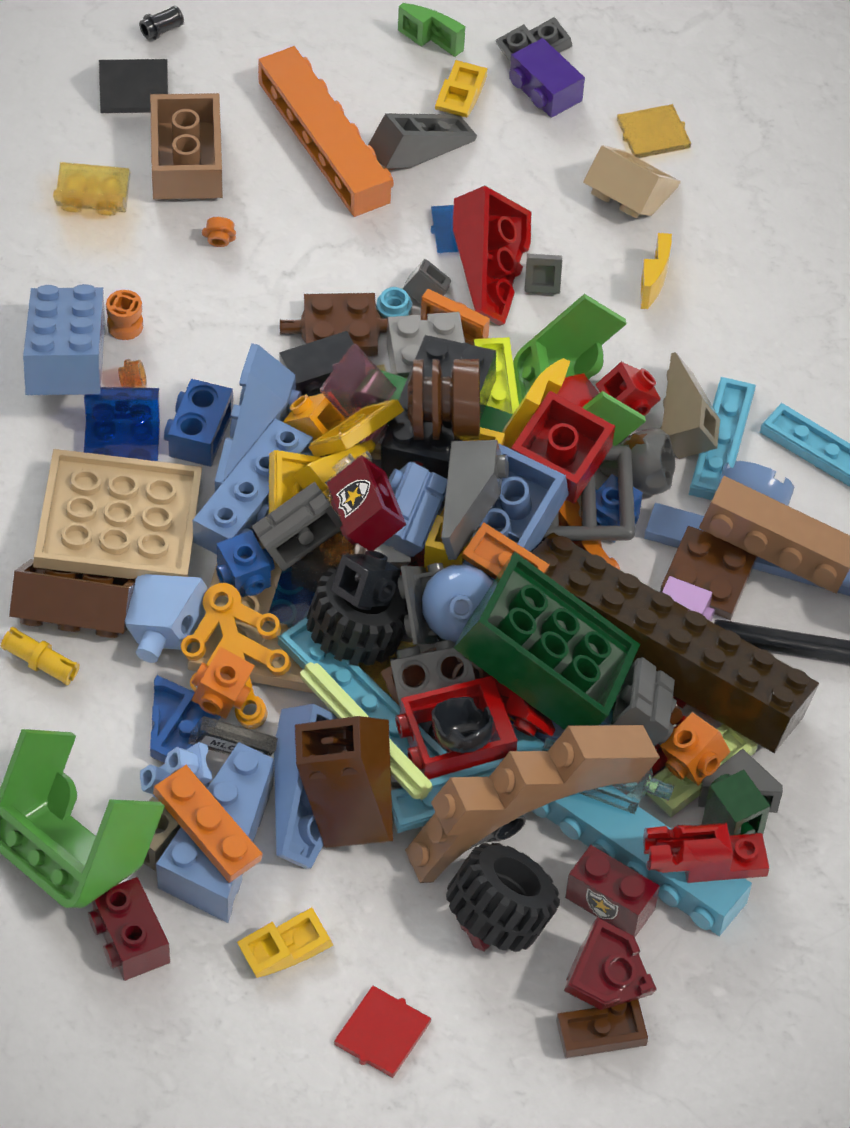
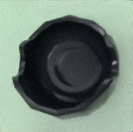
[431,697,496,753]

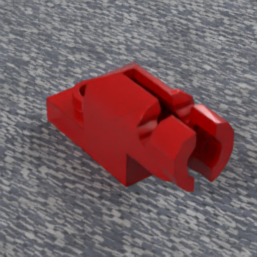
[643,823,770,883]

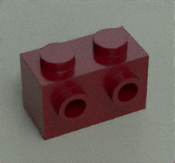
[88,877,170,981]

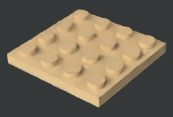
[33,449,202,579]

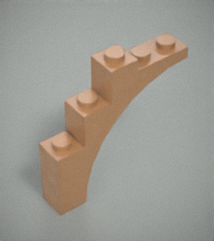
[405,725,660,883]

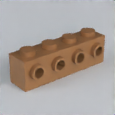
[699,476,850,594]

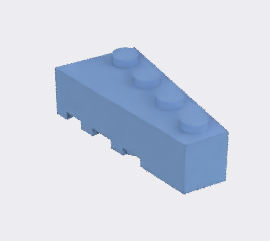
[156,742,274,923]

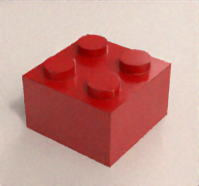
[511,391,615,504]

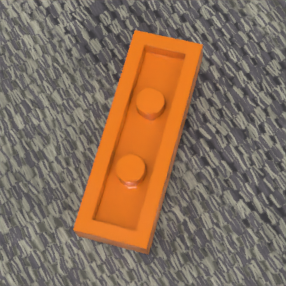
[153,765,263,883]

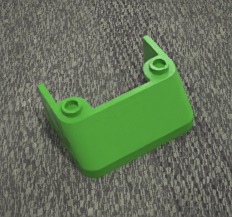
[513,293,646,446]
[0,729,165,908]

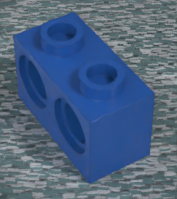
[164,379,233,467]

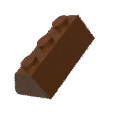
[9,559,136,638]

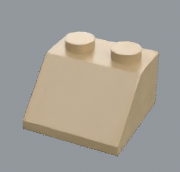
[583,145,681,218]

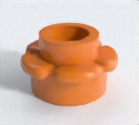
[202,217,236,247]

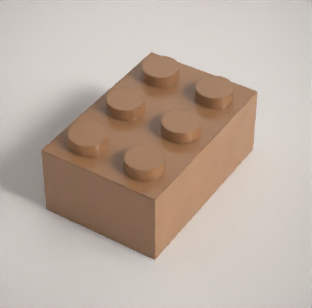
[150,93,223,200]

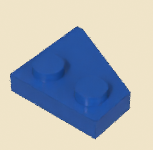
[150,675,221,763]

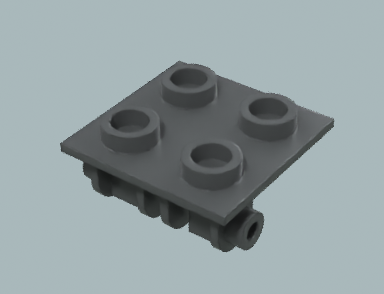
[398,563,445,645]

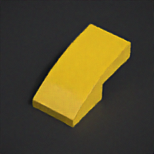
[435,60,487,118]
[641,233,672,309]
[237,907,334,978]

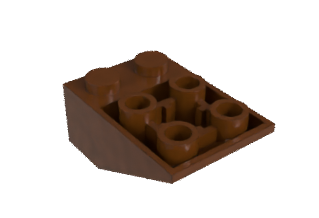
[295,716,393,848]

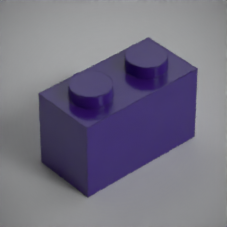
[509,38,585,118]

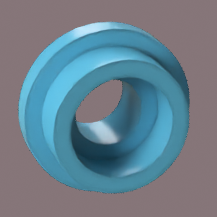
[376,287,412,318]

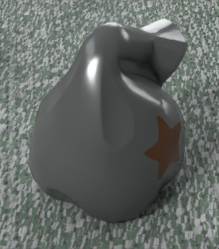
[599,428,675,495]

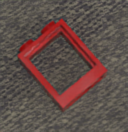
[395,676,518,780]

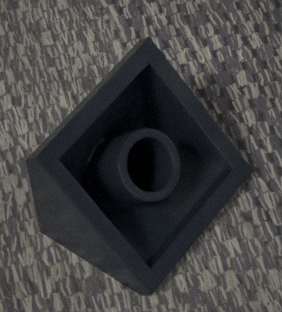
[99,59,168,113]

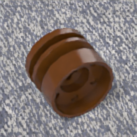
[408,359,480,440]

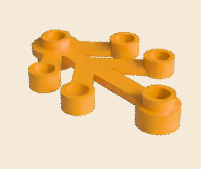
[181,583,291,729]

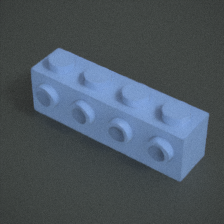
[192,418,314,555]

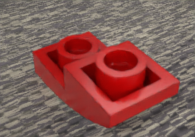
[494,678,555,737]

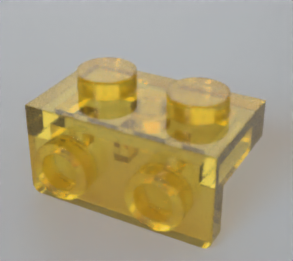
[53,162,131,216]

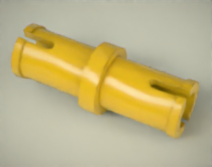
[1,627,80,686]

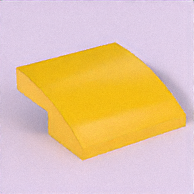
[501,358,570,449]

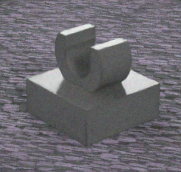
[524,253,562,294]

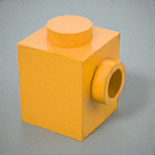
[283,392,348,441]

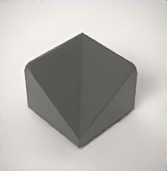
[402,259,451,304]

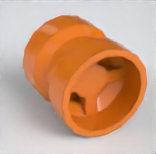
[106,290,143,340]

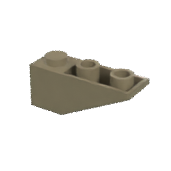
[660,352,720,459]

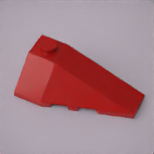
[453,185,532,326]

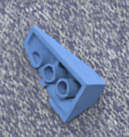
[215,343,301,492]
[274,704,338,869]

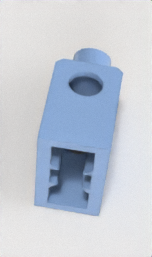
[125,574,216,663]

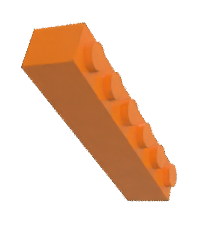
[258,46,394,217]

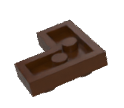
[556,999,648,1058]

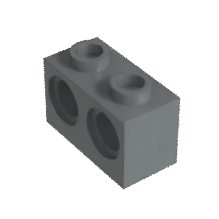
[390,640,475,707]

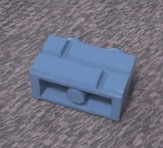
[383,462,448,557]

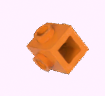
[191,647,255,719]
[660,712,730,786]

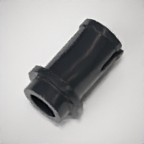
[139,5,184,40]

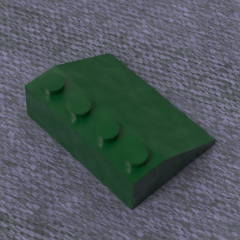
[454,552,640,730]

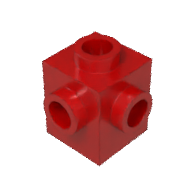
[595,361,661,416]

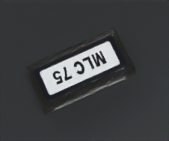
[188,716,278,757]

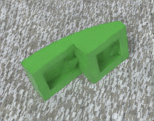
[398,3,466,57]

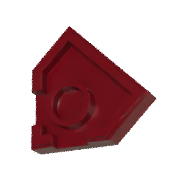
[564,917,657,1010]

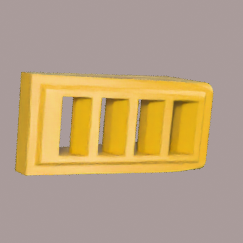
[293,440,376,492]

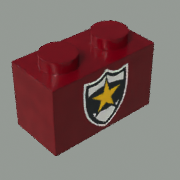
[327,455,406,551]
[565,845,660,937]

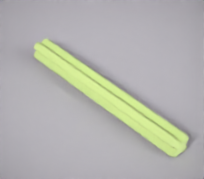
[300,662,433,800]

